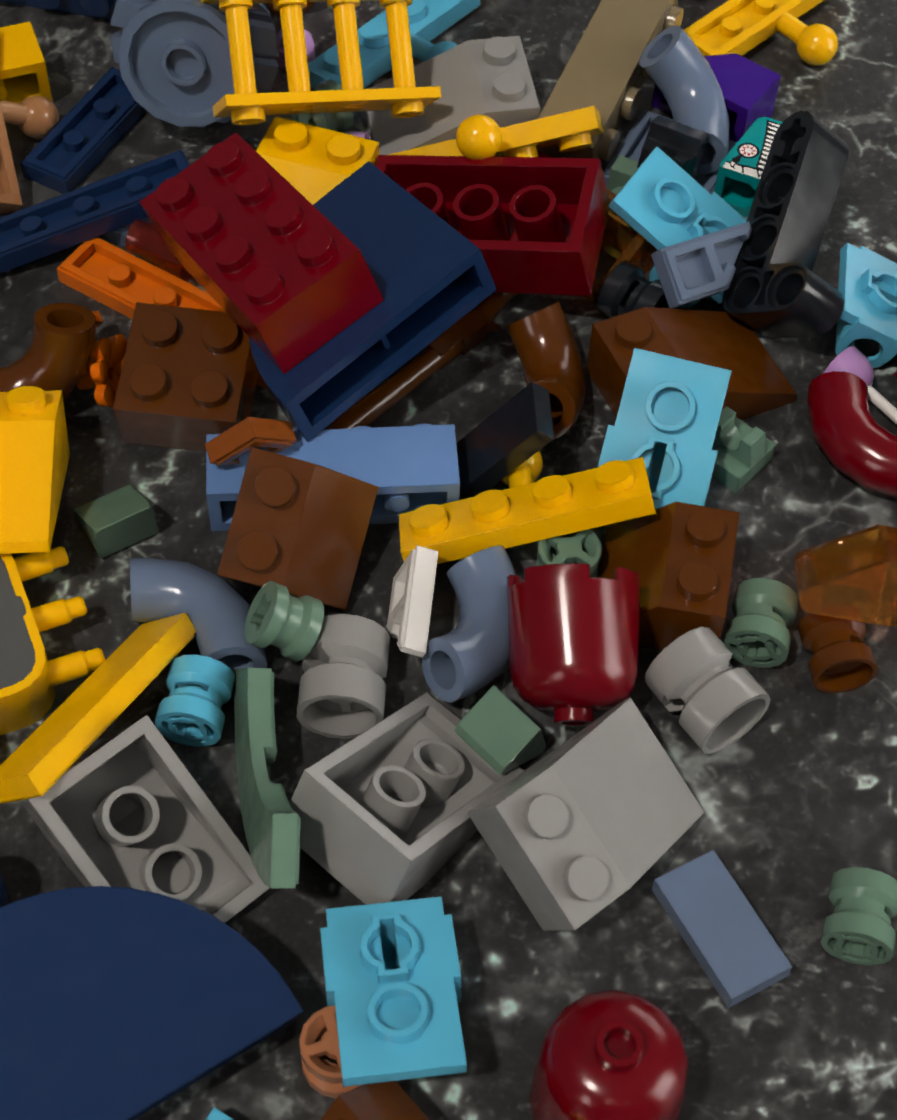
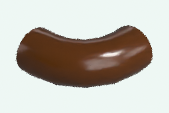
[506,301,585,438]
[0,303,96,402]

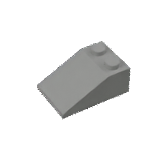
[366,36,540,155]
[289,692,524,905]
[467,697,705,931]
[23,715,269,923]

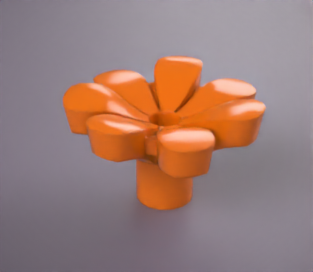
[77,334,127,408]

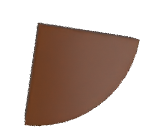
[205,417,297,466]

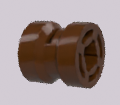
[798,603,878,693]

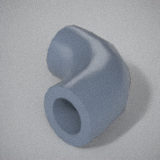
[639,25,729,174]
[421,545,516,703]
[130,558,268,674]

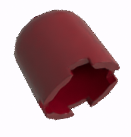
[507,563,640,726]
[529,989,688,1120]

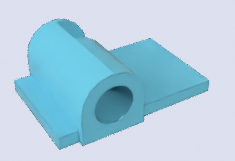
[608,146,747,308]
[835,242,897,368]
[598,348,732,509]
[320,897,467,1087]

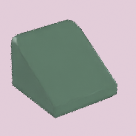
[73,484,158,559]

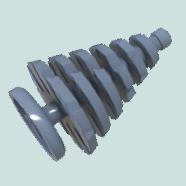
[110,0,279,128]

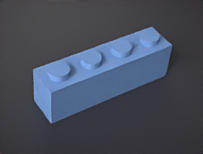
[206,424,460,531]

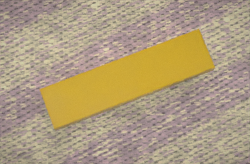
[0,612,196,804]

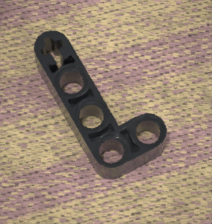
[722,111,849,338]

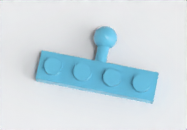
[308,0,481,89]

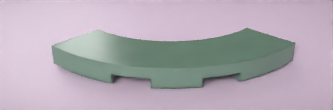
[234,668,301,888]

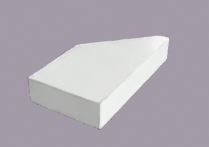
[387,545,438,658]

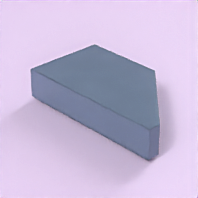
[651,221,752,308]

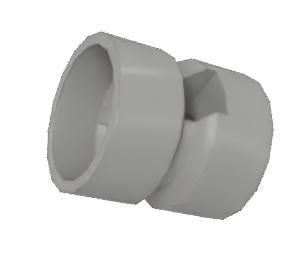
[296,614,390,739]
[644,627,771,754]

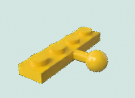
[684,0,838,66]
[377,106,604,160]
[399,451,656,564]

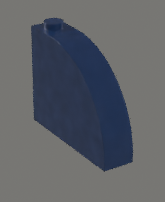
[249,161,497,442]
[0,886,303,1120]

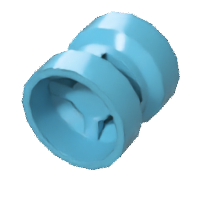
[155,654,235,747]

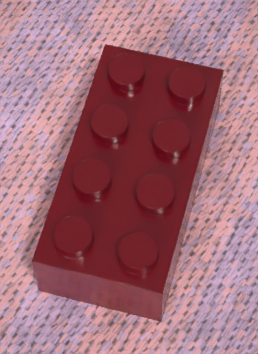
[139,132,384,374]
[375,155,610,296]

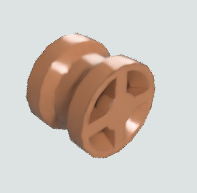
[299,1006,366,1098]

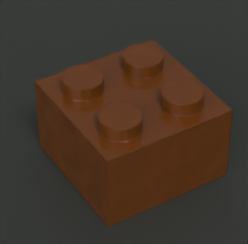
[113,302,259,452]

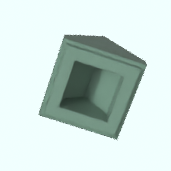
[454,685,546,775]

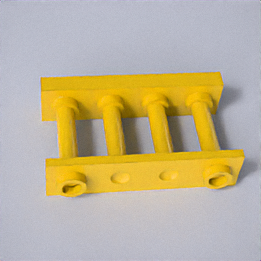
[200,0,441,125]

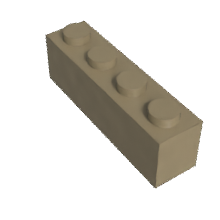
[537,0,684,164]

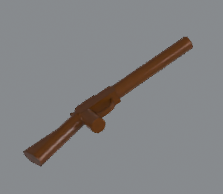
[324,292,520,430]

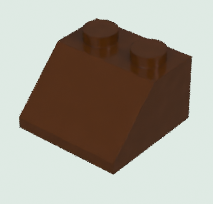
[217,447,378,610]
[598,502,740,650]

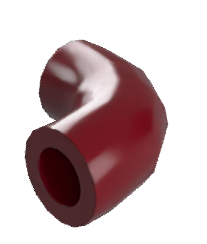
[807,371,897,498]

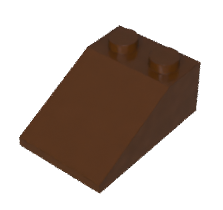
[587,307,797,420]

